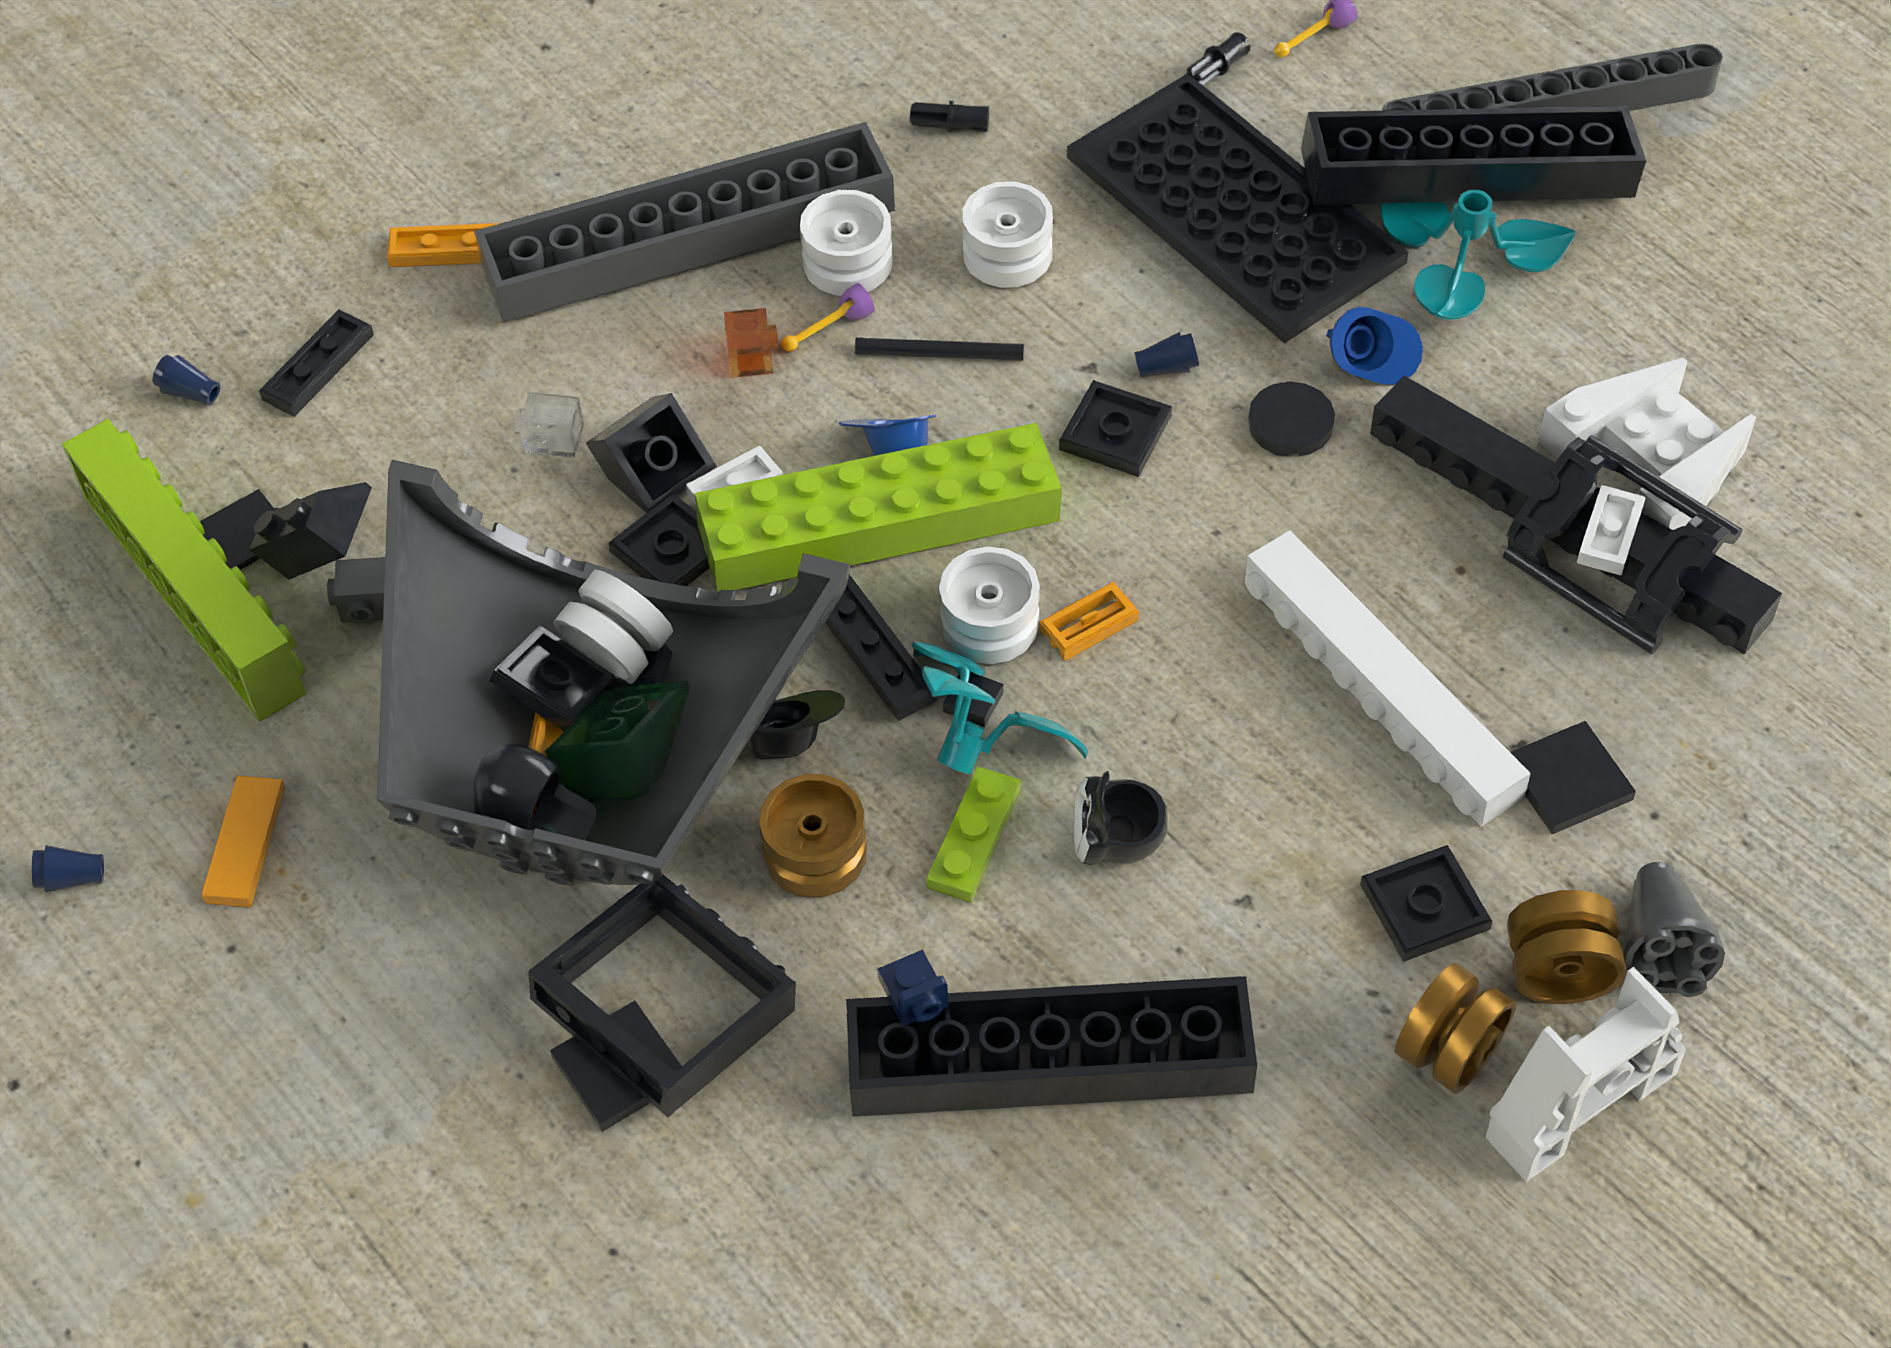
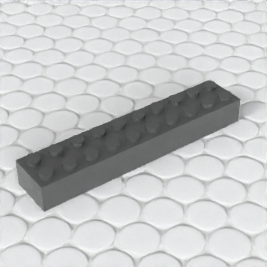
[474,122,895,322]

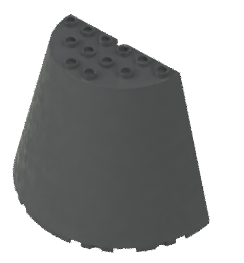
[377,459,850,886]

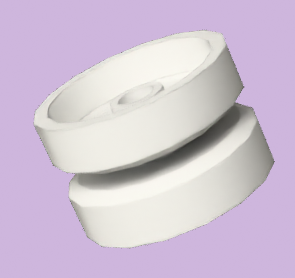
[962,181,1053,288]
[800,190,893,296]
[939,546,1040,664]
[553,570,673,684]

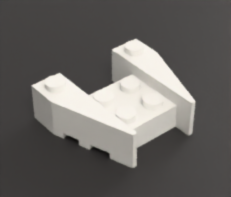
[1538,358,1756,530]
[1485,967,1686,1182]

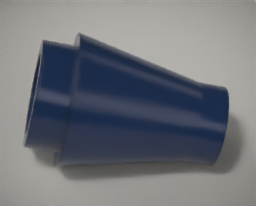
[1134,332,1199,377]
[152,355,221,406]
[31,845,104,893]

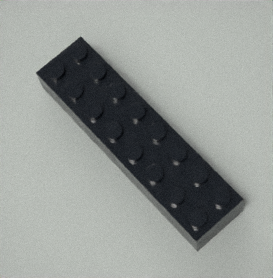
[1301,106,1646,205]
[846,976,1258,1117]

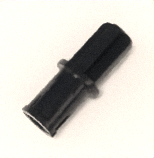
[1186,32,1251,85]
[910,100,990,132]

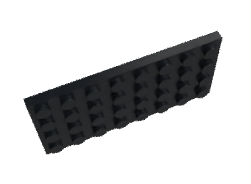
[1067,73,1409,343]

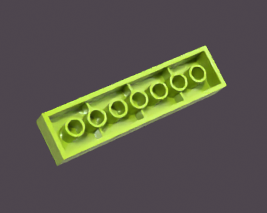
[62,418,306,722]
[695,422,1062,592]

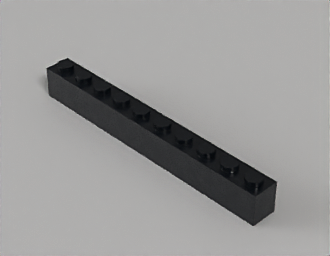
[1370,375,1782,654]

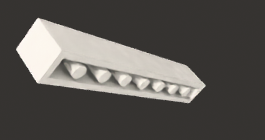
[1245,530,1531,827]

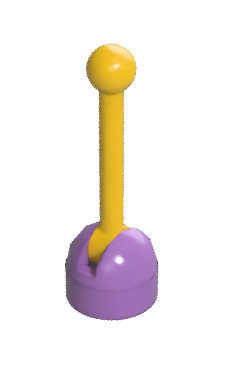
[1274,0,1358,58]
[781,283,875,352]

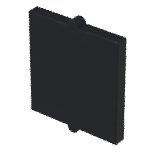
[200,489,279,570]

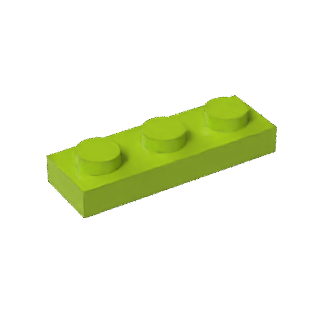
[926,766,1021,903]

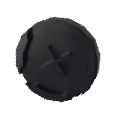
[1248,381,1335,456]

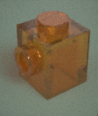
[724,308,779,378]

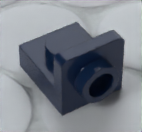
[877,949,949,1026]

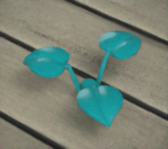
[1381,190,1576,320]
[911,642,1088,774]

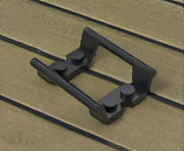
[1503,435,1743,655]

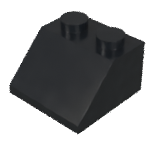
[586,393,717,513]
[249,482,372,580]

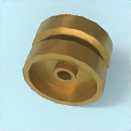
[759,774,867,897]
[1506,890,1626,1004]
[1394,962,1517,1095]

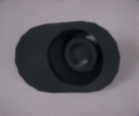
[750,690,845,760]

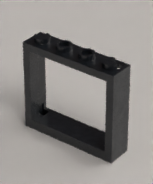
[528,874,796,1117]

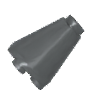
[1624,862,1725,997]

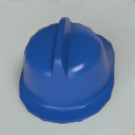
[1326,307,1423,385]
[839,415,936,456]

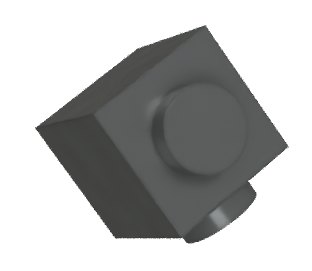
[327,557,385,623]

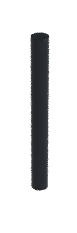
[855,337,1024,361]

